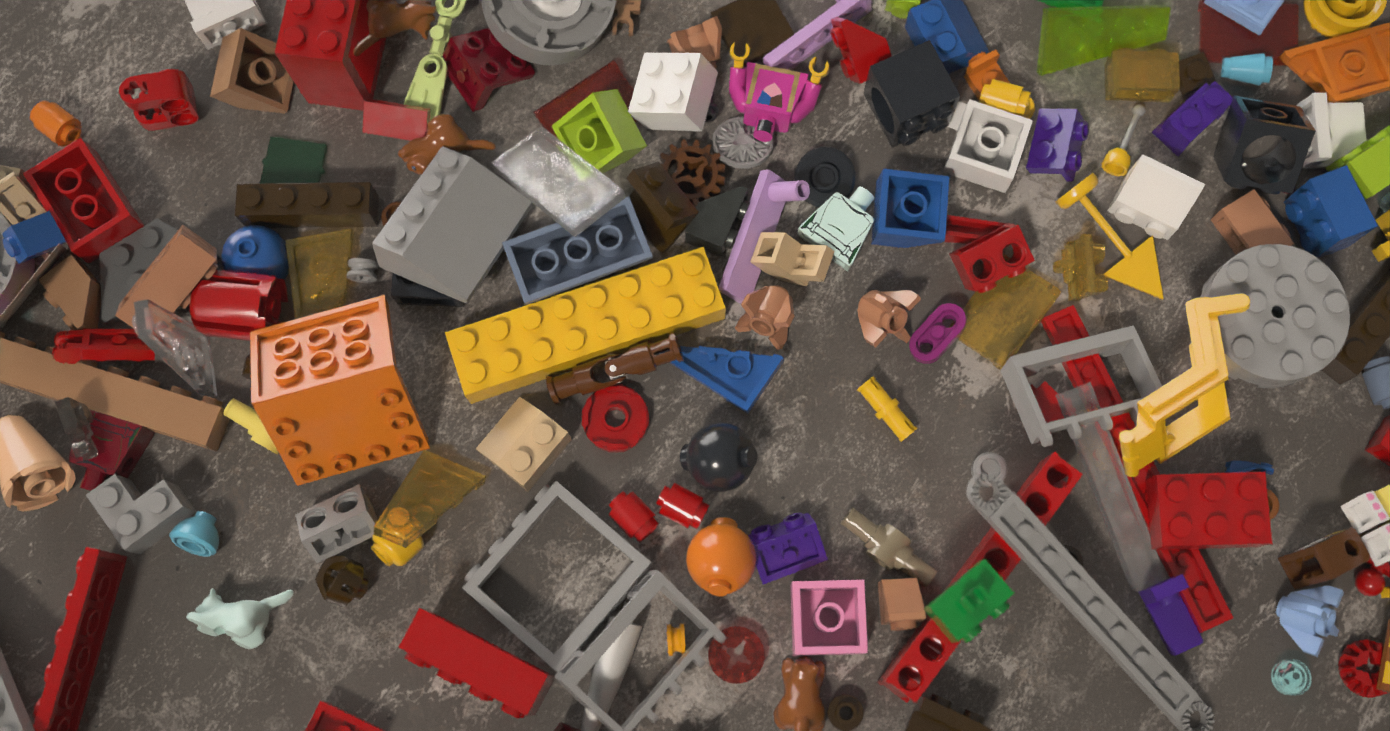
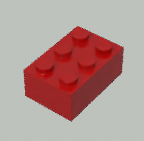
[23,138,144,264]
[1146,472,1273,550]

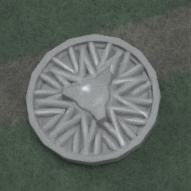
[712,117,773,169]

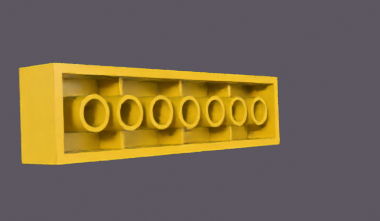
[445,247,726,404]

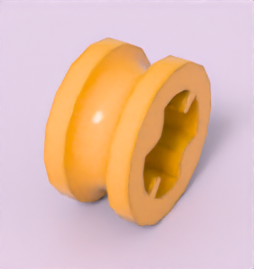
[667,623,686,656]

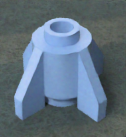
[1276,585,1344,657]

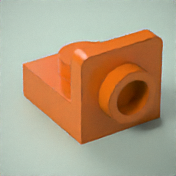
[964,50,1010,100]

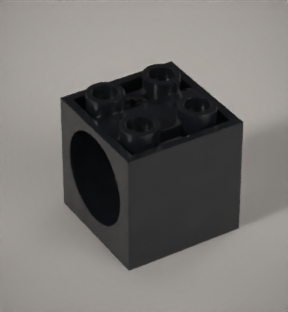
[863,40,960,148]
[1213,95,1316,195]

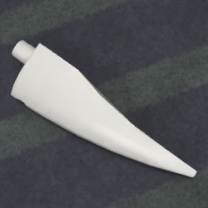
[581,602,643,731]

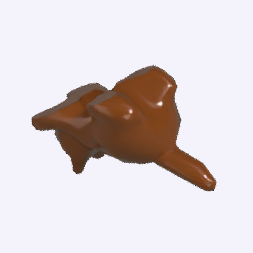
[353,0,437,56]
[398,114,496,175]
[774,656,826,731]

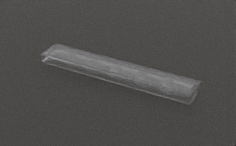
[1056,382,1167,592]

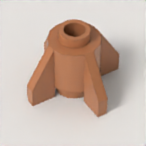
[667,16,722,69]
[735,285,795,350]
[857,290,921,348]

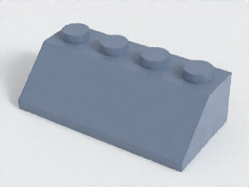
[502,196,653,305]

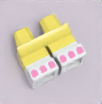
[1340,485,1390,567]

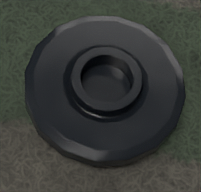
[794,147,856,208]

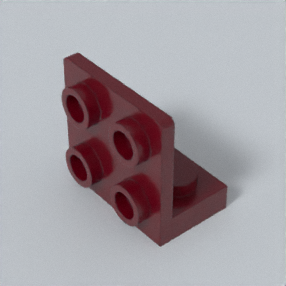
[442,28,535,112]

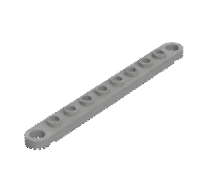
[966,473,1215,731]

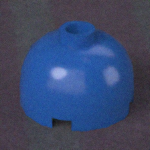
[221,225,292,280]

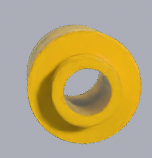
[979,79,1031,117]

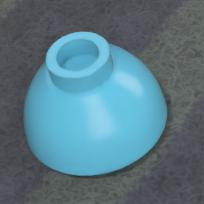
[169,511,219,557]

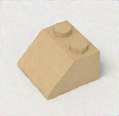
[476,397,572,492]

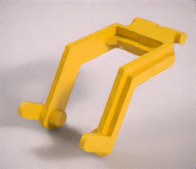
[1119,294,1250,477]

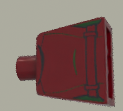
[69,407,155,491]

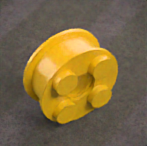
[1304,0,1387,38]

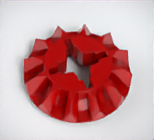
[1338,639,1388,698]

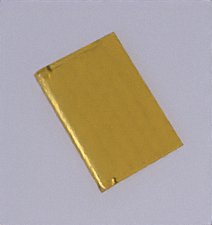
[948,254,1061,370]

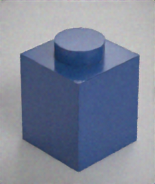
[2,211,66,264]

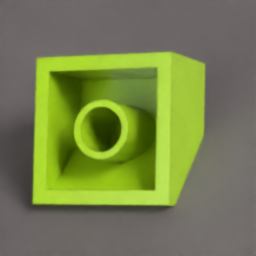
[552,89,647,183]

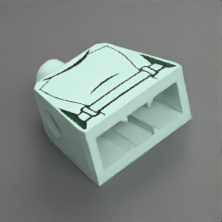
[797,186,875,272]

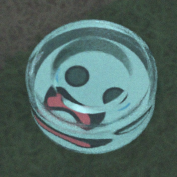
[1271,659,1312,696]

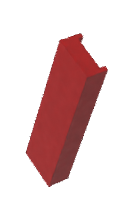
[877,451,1083,703]

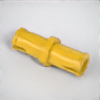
[857,376,918,442]

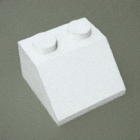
[1107,154,1205,240]

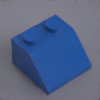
[905,0,990,74]
[871,169,950,248]

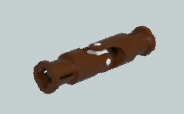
[546,332,684,405]

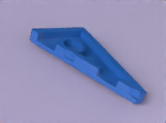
[653,342,784,414]

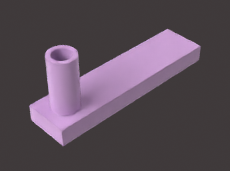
[763,0,872,70]
[718,170,810,304]

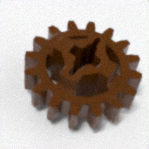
[660,139,725,207]

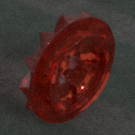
[708,626,765,684]

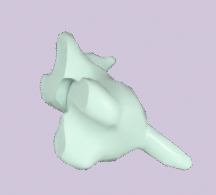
[186,588,294,649]

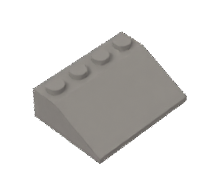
[372,146,533,304]

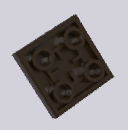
[710,0,795,67]

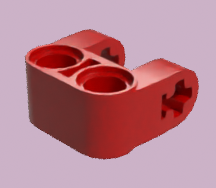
[119,69,199,131]

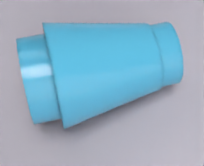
[1221,53,1273,86]

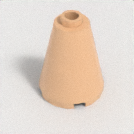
[0,415,76,511]

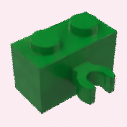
[924,559,1015,643]

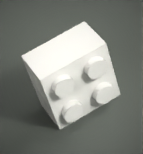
[628,53,718,131]
[943,99,1033,193]

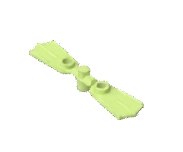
[404,0,467,121]

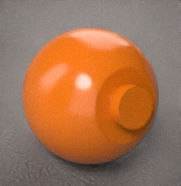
[686,517,757,596]

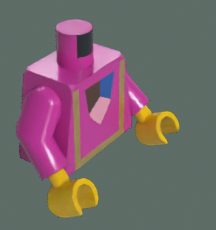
[729,42,830,142]

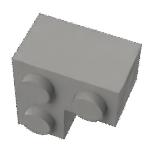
[86,474,197,554]

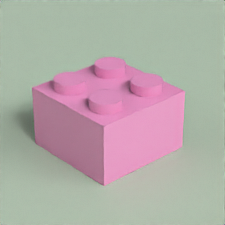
[790,580,868,656]

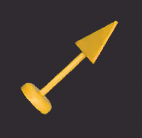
[1055,173,1164,300]

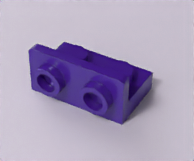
[748,512,828,585]

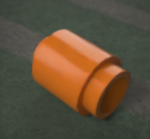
[30,101,82,147]

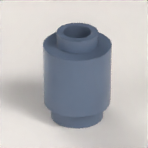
[1362,356,1390,409]

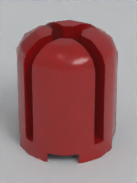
[189,269,288,341]

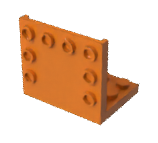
[250,295,430,486]

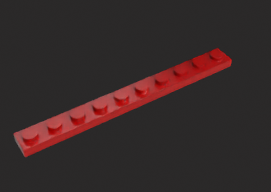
[1041,305,1233,633]

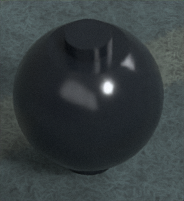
[680,422,758,492]

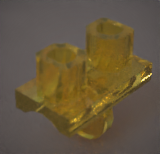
[1052,233,1108,301]

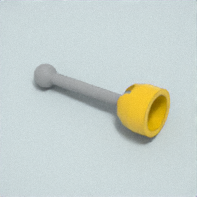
[1101,104,1146,176]

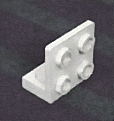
[185,0,267,50]
[1296,93,1366,168]

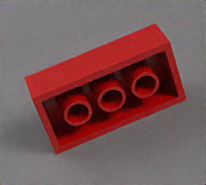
[398,608,555,719]

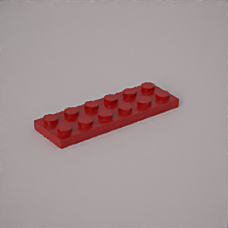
[33,547,127,731]

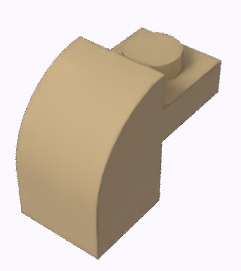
[750,232,835,286]

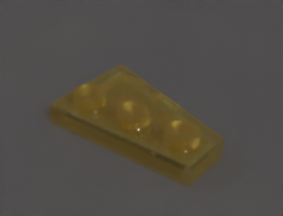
[374,450,486,548]

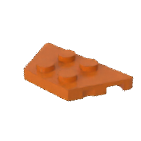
[1280,22,1390,103]

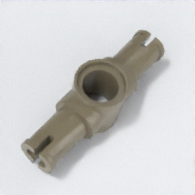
[840,508,937,587]

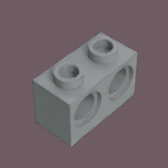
[295,484,379,563]

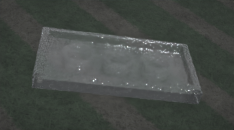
[491,126,626,237]

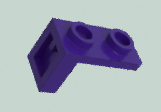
[1138,574,1203,656]

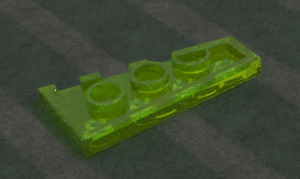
[1037,5,1171,76]

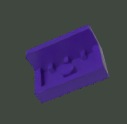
[1026,109,1089,182]

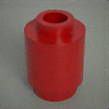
[656,483,710,529]
[608,491,659,543]

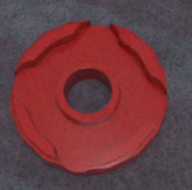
[582,385,649,453]

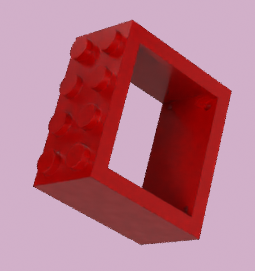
[274,0,386,111]

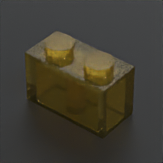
[1104,48,1180,102]

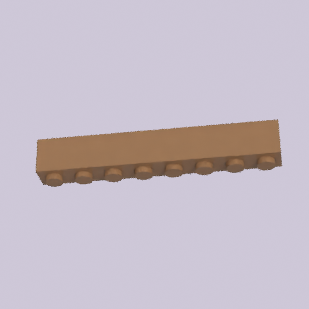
[0,332,230,452]

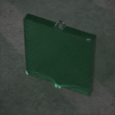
[260,136,327,184]

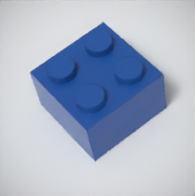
[1284,165,1378,258]

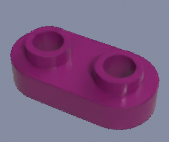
[909,303,966,364]

